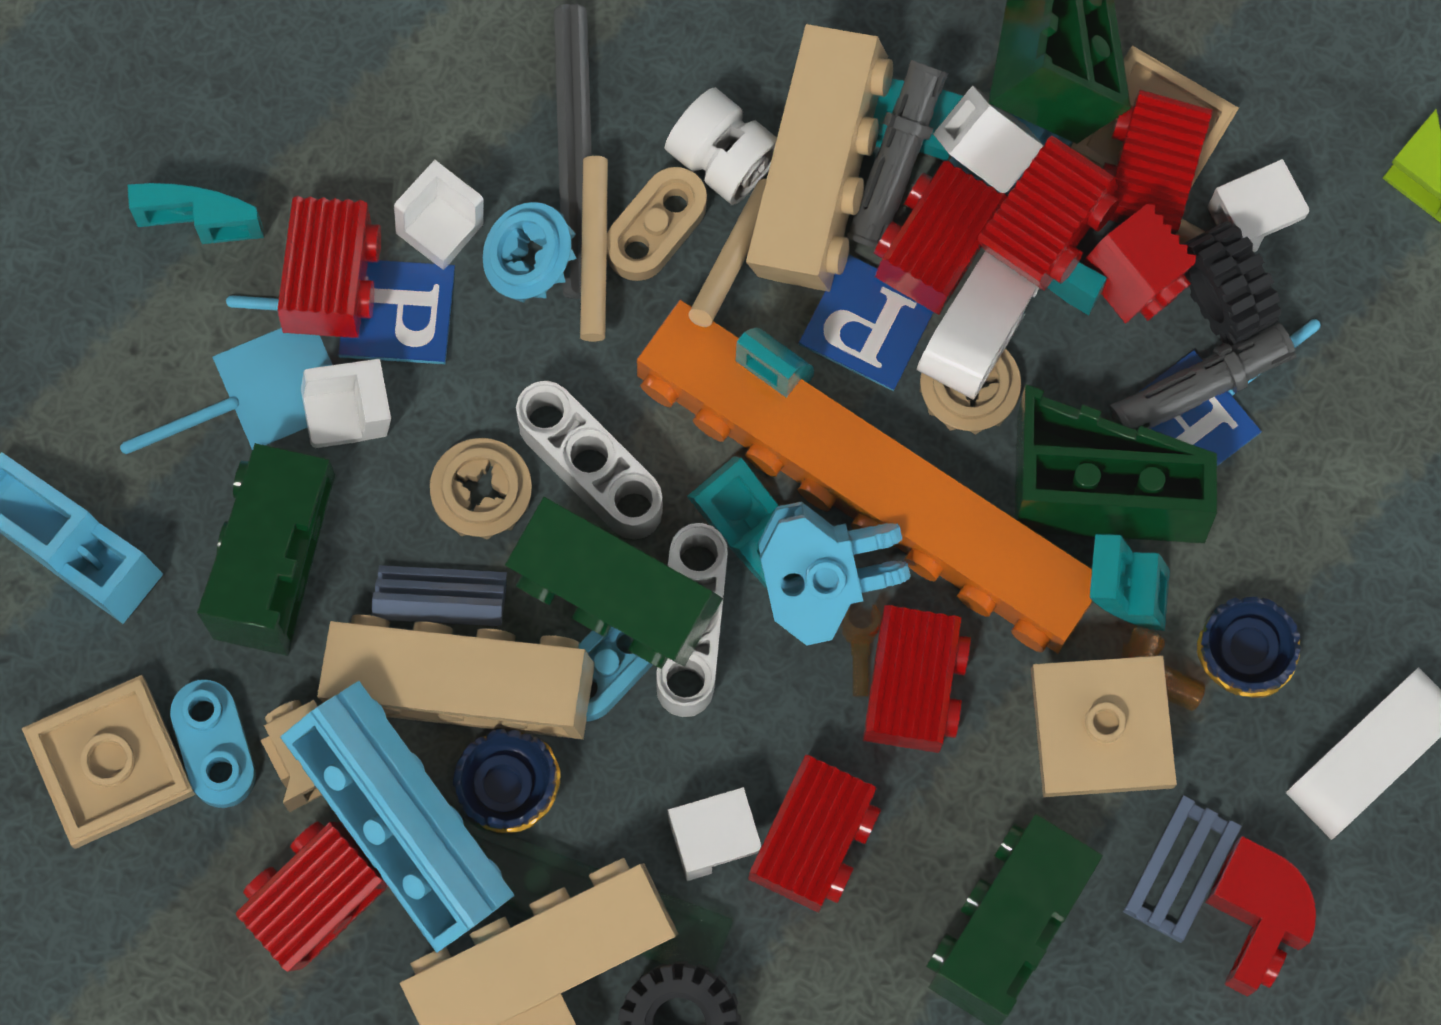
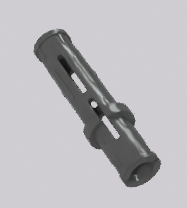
[846,60,949,248]
[1109,322,1296,431]

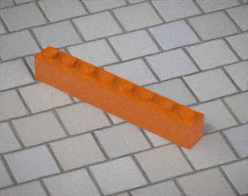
[637,300,1093,654]

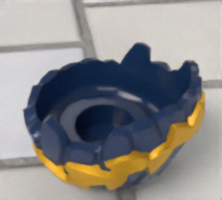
[1197,597,1301,698]
[453,729,561,833]

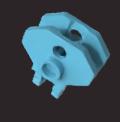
[758,501,911,646]

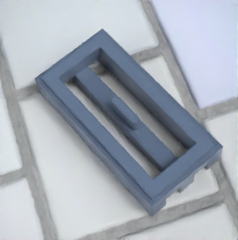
[372,565,507,626]
[1123,795,1242,943]

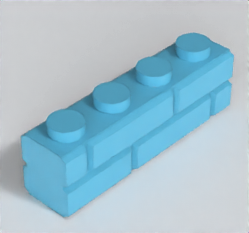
[280,681,515,953]

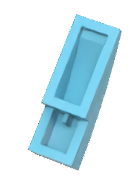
[0,452,163,624]

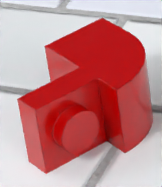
[1205,836,1316,997]

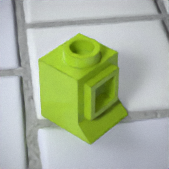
[1383,109,1441,223]

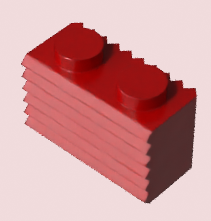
[1102,90,1213,234]
[977,135,1120,291]
[873,161,1007,315]
[277,196,381,338]
[1081,204,1196,324]
[863,605,971,753]
[748,754,882,913]
[236,821,388,972]

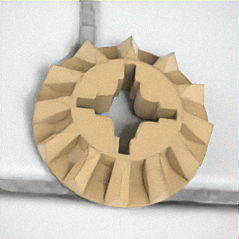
[920,348,1021,435]
[430,438,532,540]

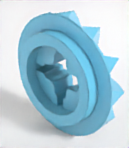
[483,202,577,303]

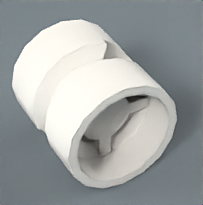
[664,87,777,205]

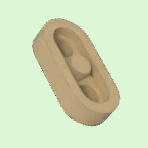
[607,167,707,281]

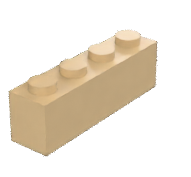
[746,24,893,292]
[317,615,595,740]
[400,858,679,1025]

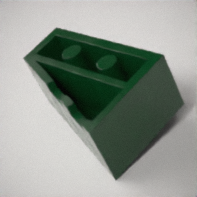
[989,0,1131,144]
[1015,384,1217,543]
[197,443,335,656]
[505,496,723,669]
[926,813,1103,1025]

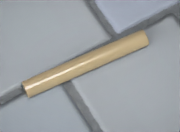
[580,156,608,342]
[688,179,767,327]

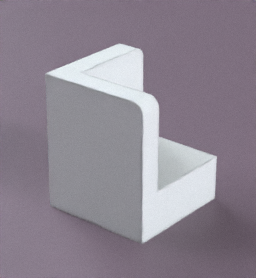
[933,85,1044,193]
[1207,159,1309,252]
[394,160,483,270]
[301,359,391,448]
[668,787,761,881]

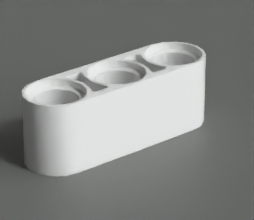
[917,251,1039,400]
[516,381,663,540]
[656,523,728,717]
[1286,667,1441,840]

